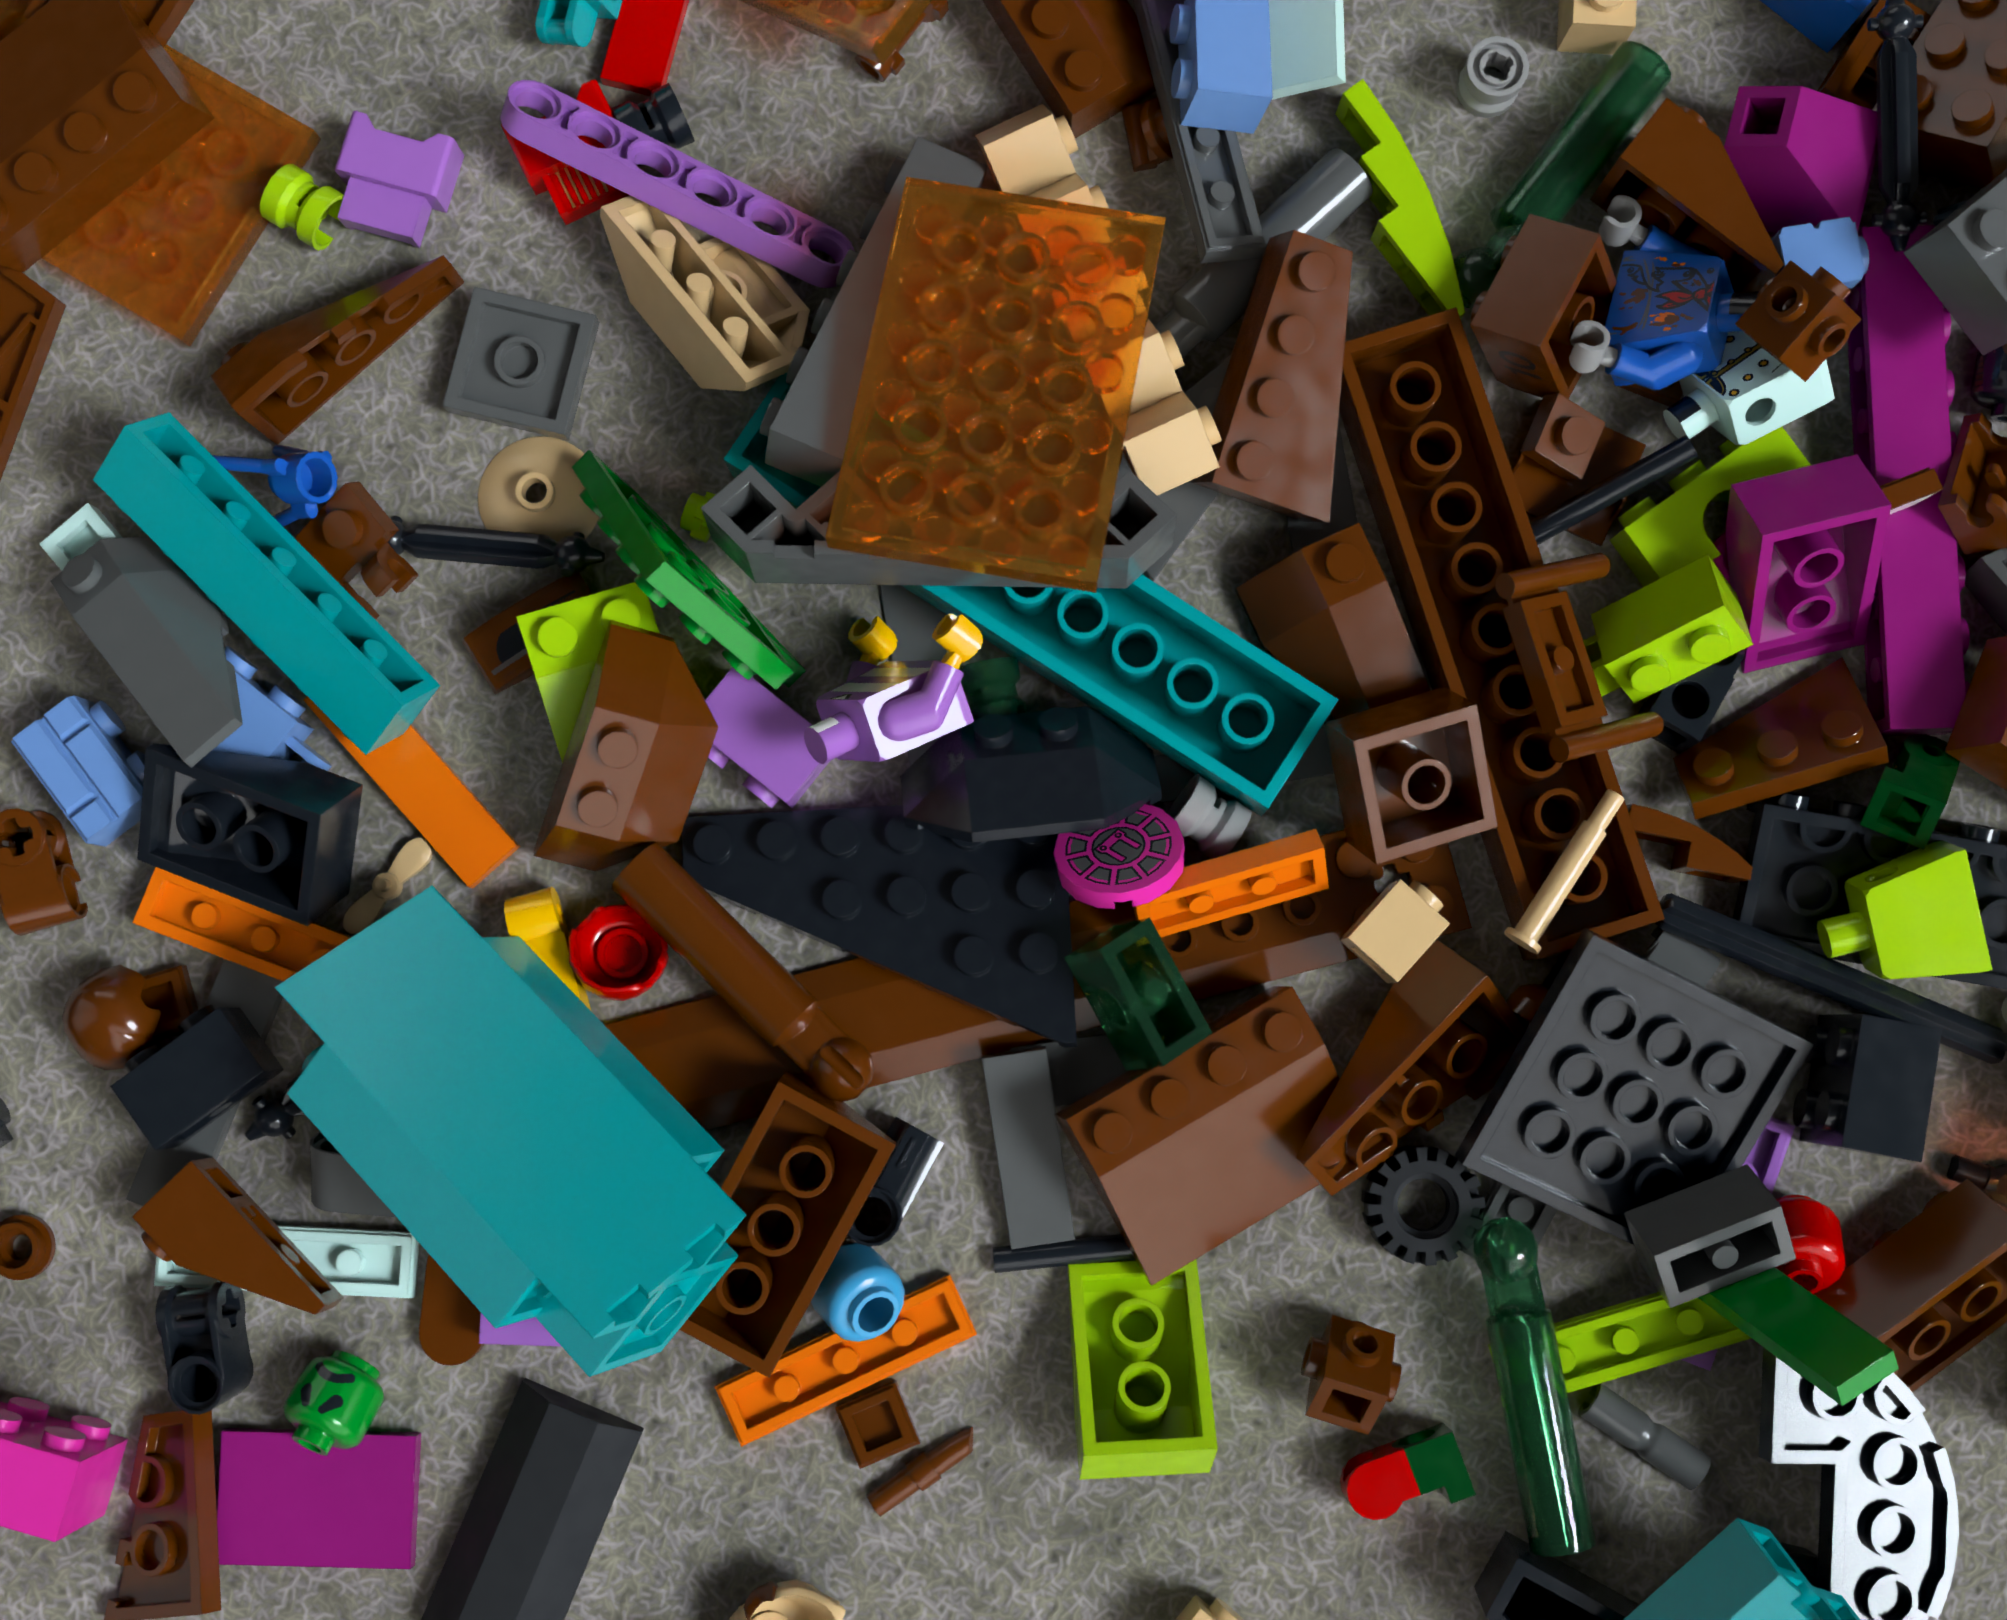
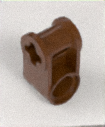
[0,808,88,936]

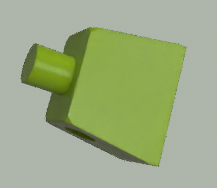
[1817,840,1993,979]

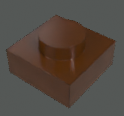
[1520,393,1606,480]

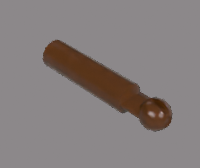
[612,843,874,1102]

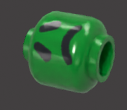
[283,1350,384,1456]

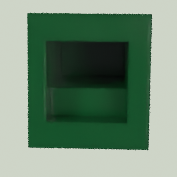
[1860,734,1960,850]

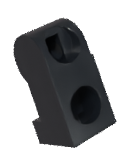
[1637,649,1746,754]

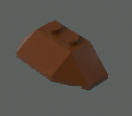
[533,620,718,872]

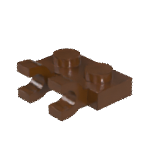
[295,481,419,620]

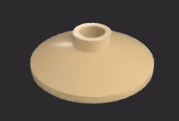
[478,436,599,542]

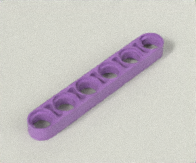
[500,80,855,288]

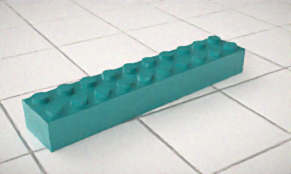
[724,372,1339,817]

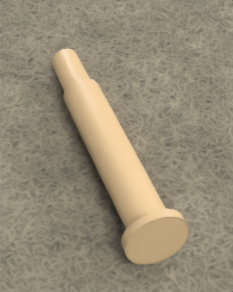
[1504,789,1625,954]

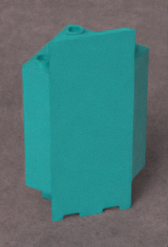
[274,886,746,1377]

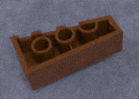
[1190,230,1353,523]

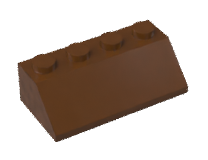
[982,0,1156,138]
[679,1071,896,1378]
[1814,1178,2007,1392]

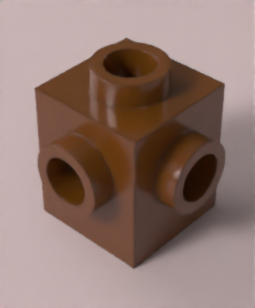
[1735,260,1861,382]
[1301,1315,1401,1435]

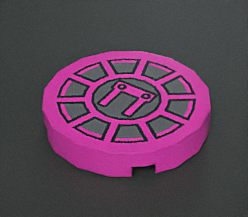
[1053,804,1185,909]

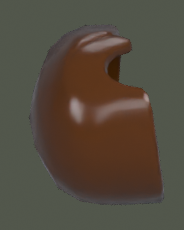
[62,965,161,1070]

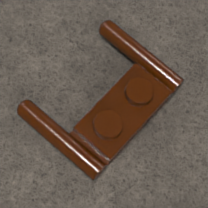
[1495,553,1664,763]

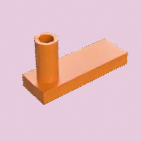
[1133,829,1329,943]

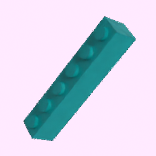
[93,412,440,755]

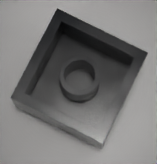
[1793,1014,1942,1162]

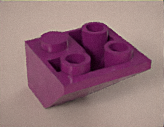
[1724,86,1878,237]

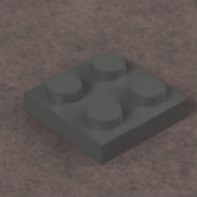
[442,287,600,441]

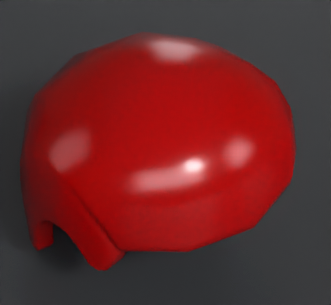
[568,904,669,1001]

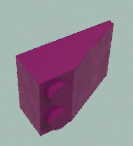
[1725,454,1892,674]

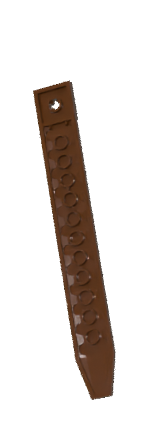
[605,829,1472,1131]

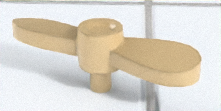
[343,838,434,934]

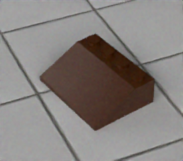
[0,0,214,273]
[1054,986,1340,1286]

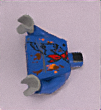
[1569,195,1759,390]

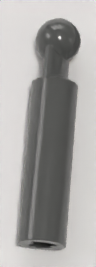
[1155,148,1373,373]

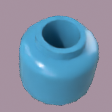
[811,1243,905,1342]

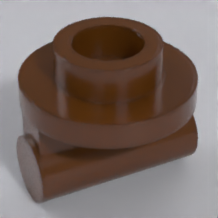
[1122,97,1173,172]

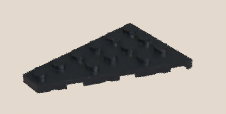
[682,805,1077,1048]

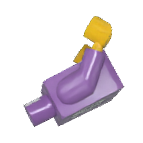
[804,613,983,764]

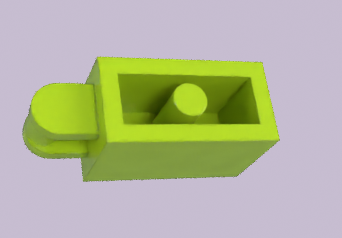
[1583,554,1753,703]

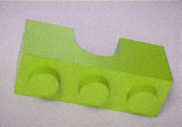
[1609,427,1811,587]

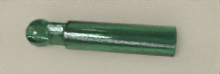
[1454,41,1671,309]
[1473,1217,1596,1556]

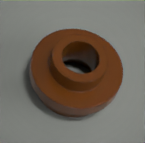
[0,1214,56,1280]

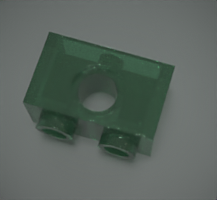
[1064,917,1212,1071]

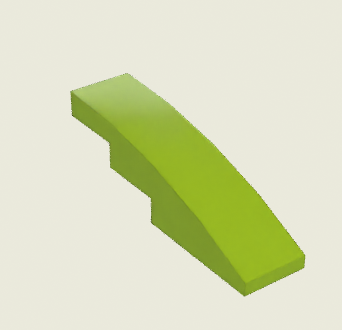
[1335,79,1465,319]

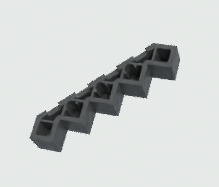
[701,465,1177,589]

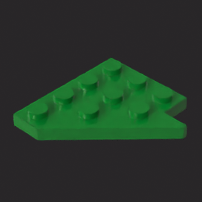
[572,450,806,690]

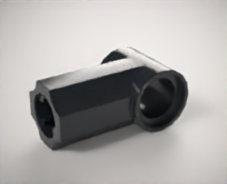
[848,1116,944,1247]

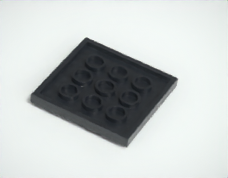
[1455,927,1814,1245]

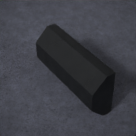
[421,1378,644,1620]

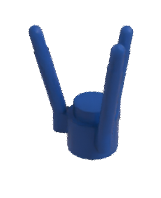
[212,445,338,527]

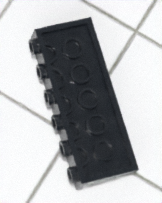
[1733,792,2007,989]

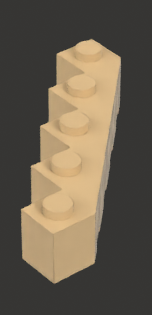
[975,104,1221,496]

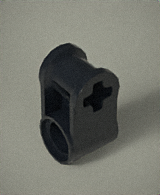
[155,1280,253,1415]

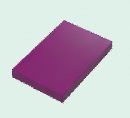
[217,1428,421,1569]

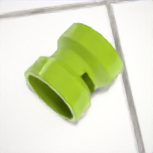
[260,164,344,251]

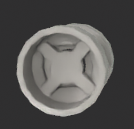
[1456,36,1530,118]
[1167,774,1252,859]

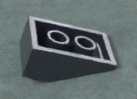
[137,743,363,926]

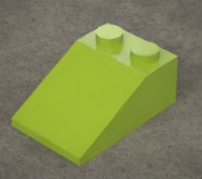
[516,582,660,763]
[1068,1259,1218,1480]

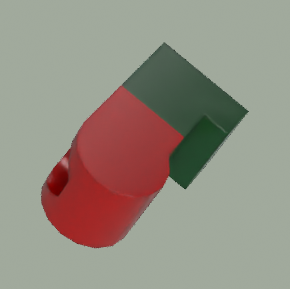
[1340,1423,1476,1520]

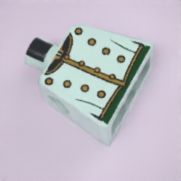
[1663,332,1835,445]

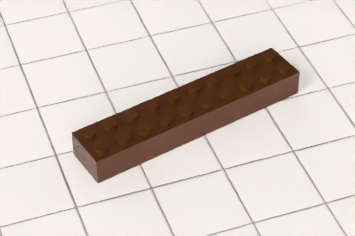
[1339,307,1665,961]

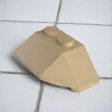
[600,196,810,391]

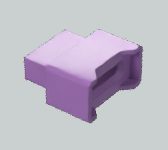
[335,111,464,248]

